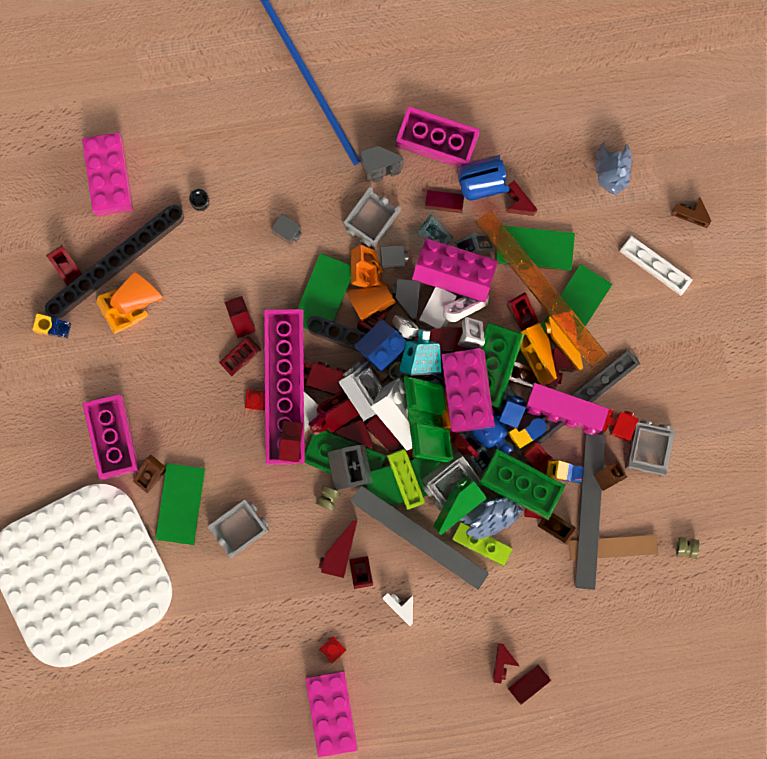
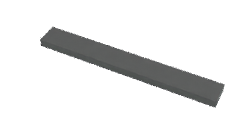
[511,349,641,459]
[576,434,605,590]
[350,486,489,590]

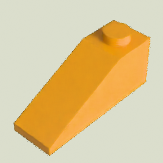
[545,312,583,372]
[520,323,557,386]

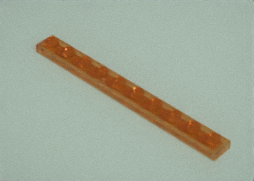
[476,210,608,368]

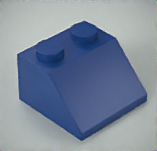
[354,320,407,373]

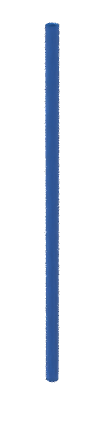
[260,0,360,166]

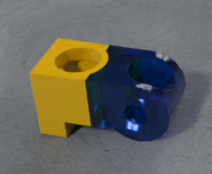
[33,314,71,339]

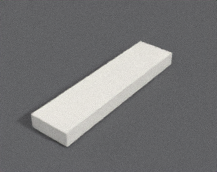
[619,236,693,296]

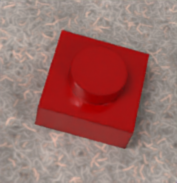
[245,389,265,411]
[319,636,346,664]

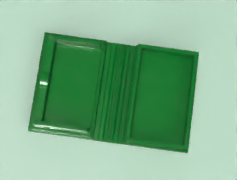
[404,376,453,463]

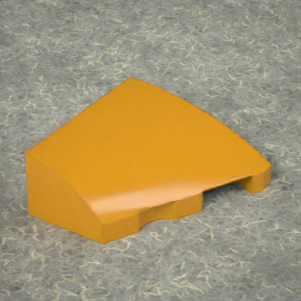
[96,289,148,334]

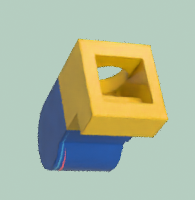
[508,418,546,450]
[547,461,584,483]

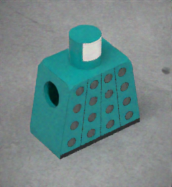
[400,330,441,375]

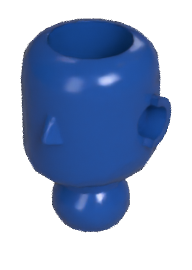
[471,412,514,454]

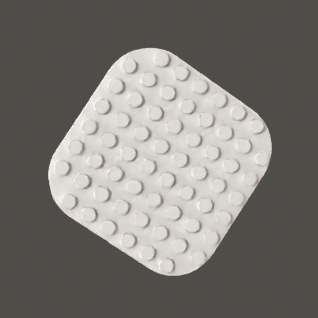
[0,484,172,667]

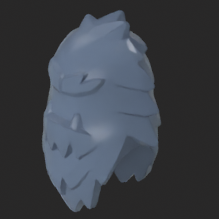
[595,142,632,195]
[459,495,524,539]

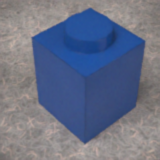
[499,395,526,428]

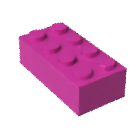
[396,106,480,168]
[82,132,134,217]
[412,238,498,302]
[441,348,495,433]
[526,383,609,435]
[82,394,140,480]
[305,671,358,758]

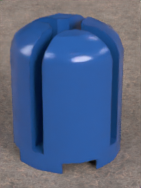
[458,155,509,201]

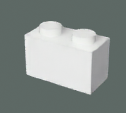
[419,287,457,329]

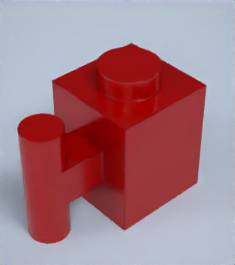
[602,408,639,442]

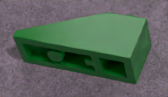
[433,476,487,535]

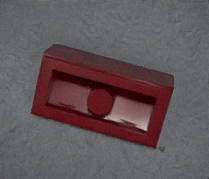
[425,190,464,213]
[508,665,552,705]

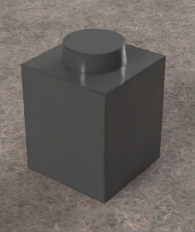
[271,214,302,245]
[381,245,408,269]

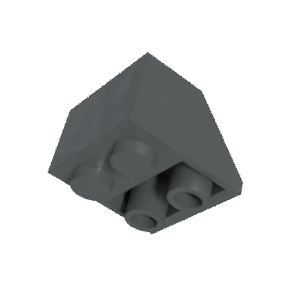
[360,146,404,183]
[328,445,373,490]

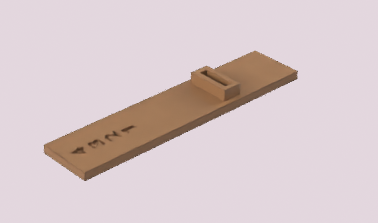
[569,535,658,560]

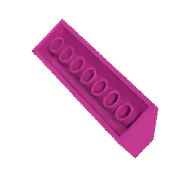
[264,309,305,466]

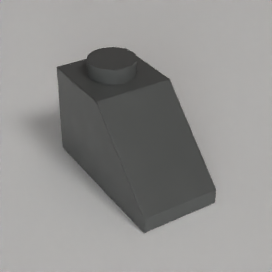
[392,279,420,322]

